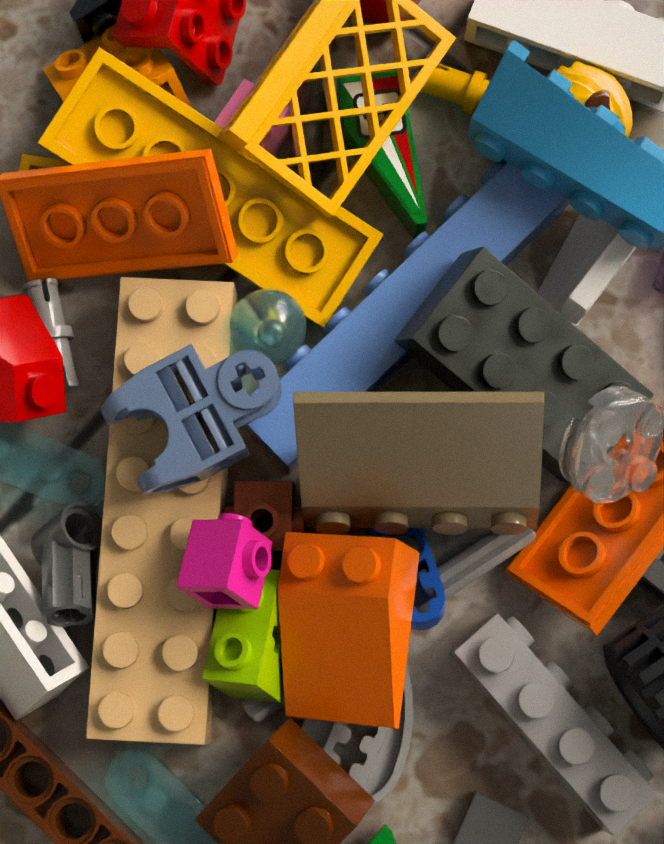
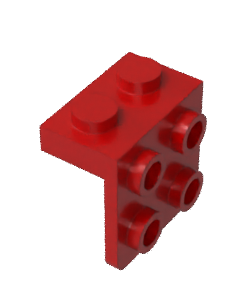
[112,0,246,85]

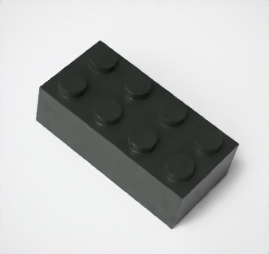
[393,247,654,485]

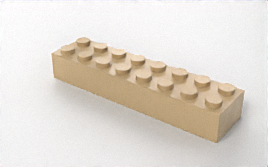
[86,277,238,745]

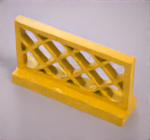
[217,0,456,218]

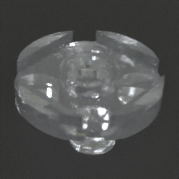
[559,386,664,504]

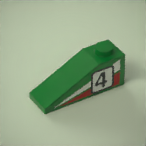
[336,71,427,239]

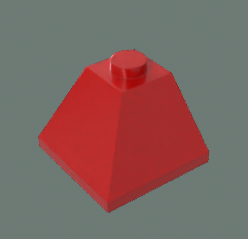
[0,294,66,422]

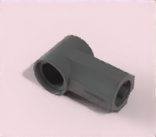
[31,503,102,628]

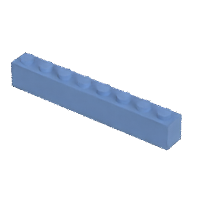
[244,159,570,474]

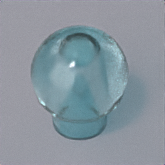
[230,289,307,366]

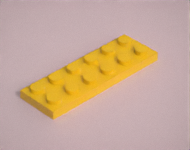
[38,47,384,328]

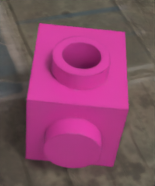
[177,513,273,609]

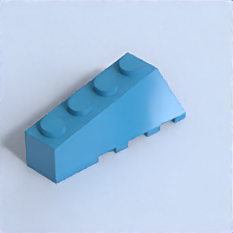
[467,39,664,253]

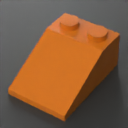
[278,532,420,729]

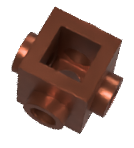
[224,481,306,565]

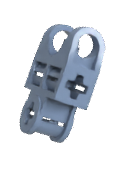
[100,344,282,495]

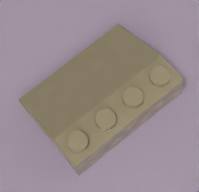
[293,391,545,535]

